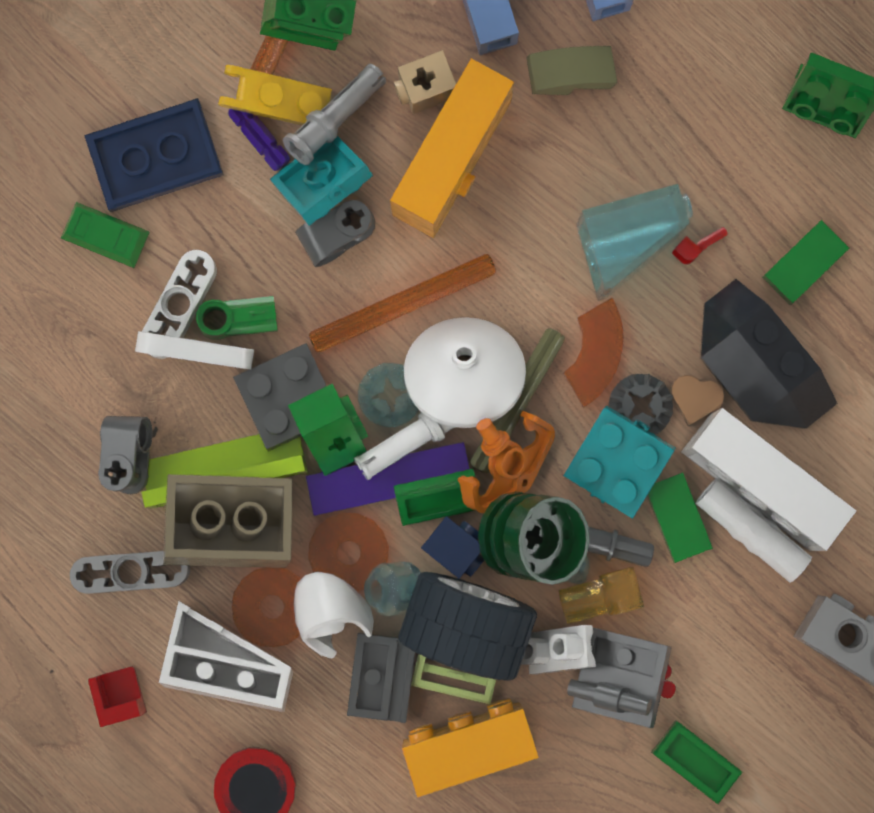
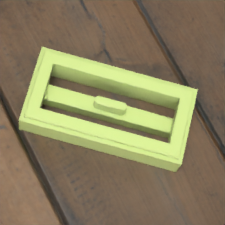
[411,654,496,704]

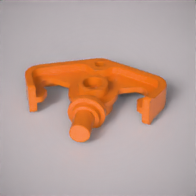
[458,410,555,513]

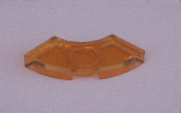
[563,298,624,408]

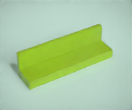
[141,434,308,509]

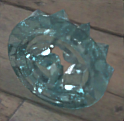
[358,363,419,427]

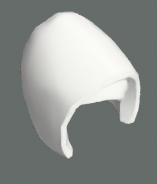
[294,572,374,659]

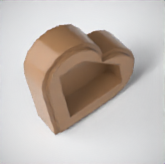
[670,375,724,426]

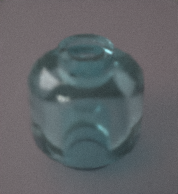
[364,561,421,617]

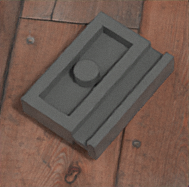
[347,633,415,723]

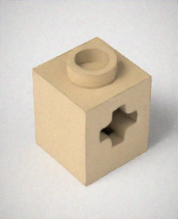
[394,50,456,114]

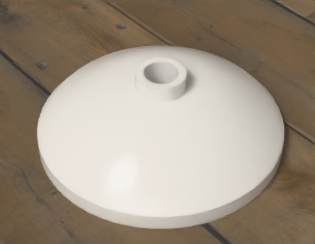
[404,317,526,428]

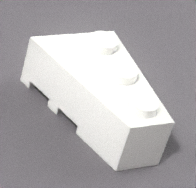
[159,601,293,712]

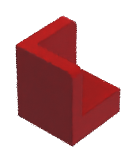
[88,666,147,727]

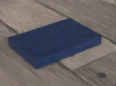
[84,98,224,212]

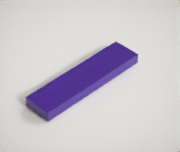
[306,442,470,516]

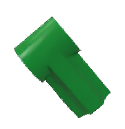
[196,296,278,340]

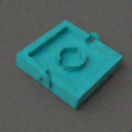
[270,136,373,226]
[563,406,676,519]

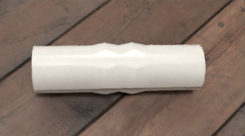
[695,478,812,583]

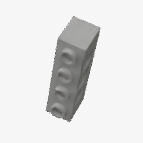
[793,593,874,687]

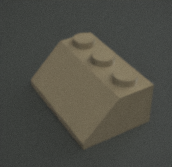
[163,474,293,568]

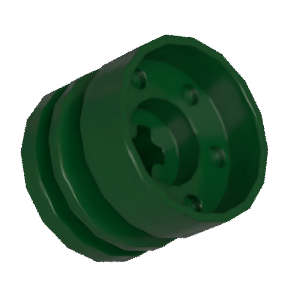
[478,491,590,585]

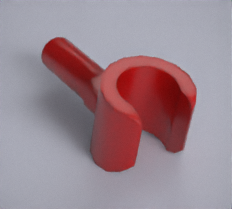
[672,227,728,265]

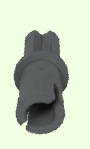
[588,527,654,567]

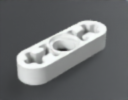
[142,250,217,359]
[135,331,254,370]

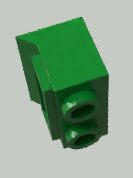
[260,0,356,51]

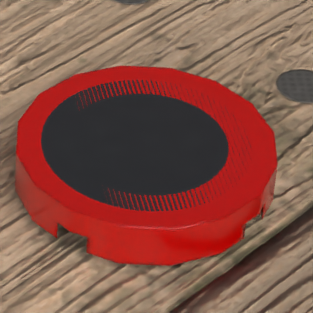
[214,747,296,813]

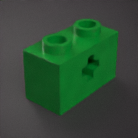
[288,383,369,476]

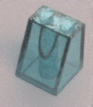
[576,184,693,301]

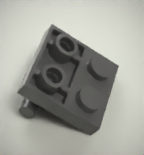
[567,627,672,728]

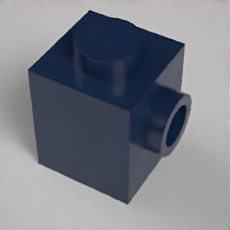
[421,516,484,579]

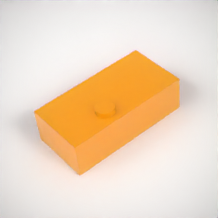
[390,58,514,238]

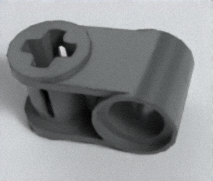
[295,200,376,268]
[98,416,153,495]

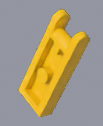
[218,65,332,125]

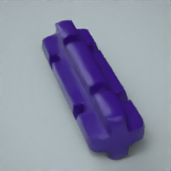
[228,109,290,171]

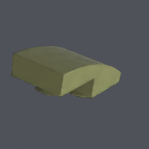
[526,46,617,95]

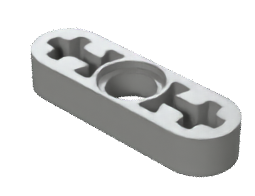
[70,551,190,594]

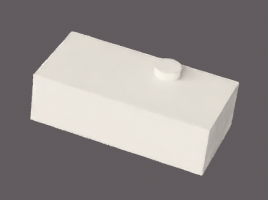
[681,408,856,551]

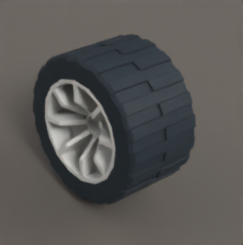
[398,572,537,681]

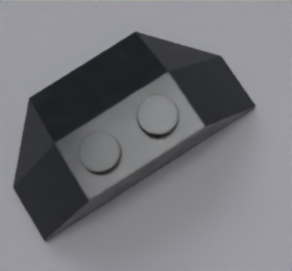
[700,279,838,429]

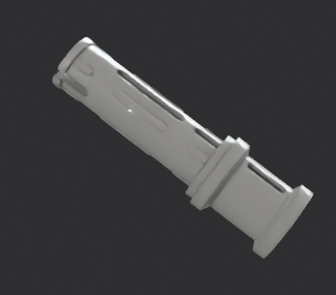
[283,64,386,165]

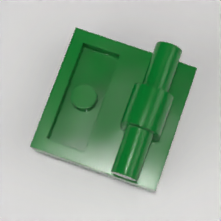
[782,52,874,139]

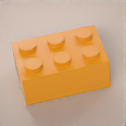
[402,698,539,798]

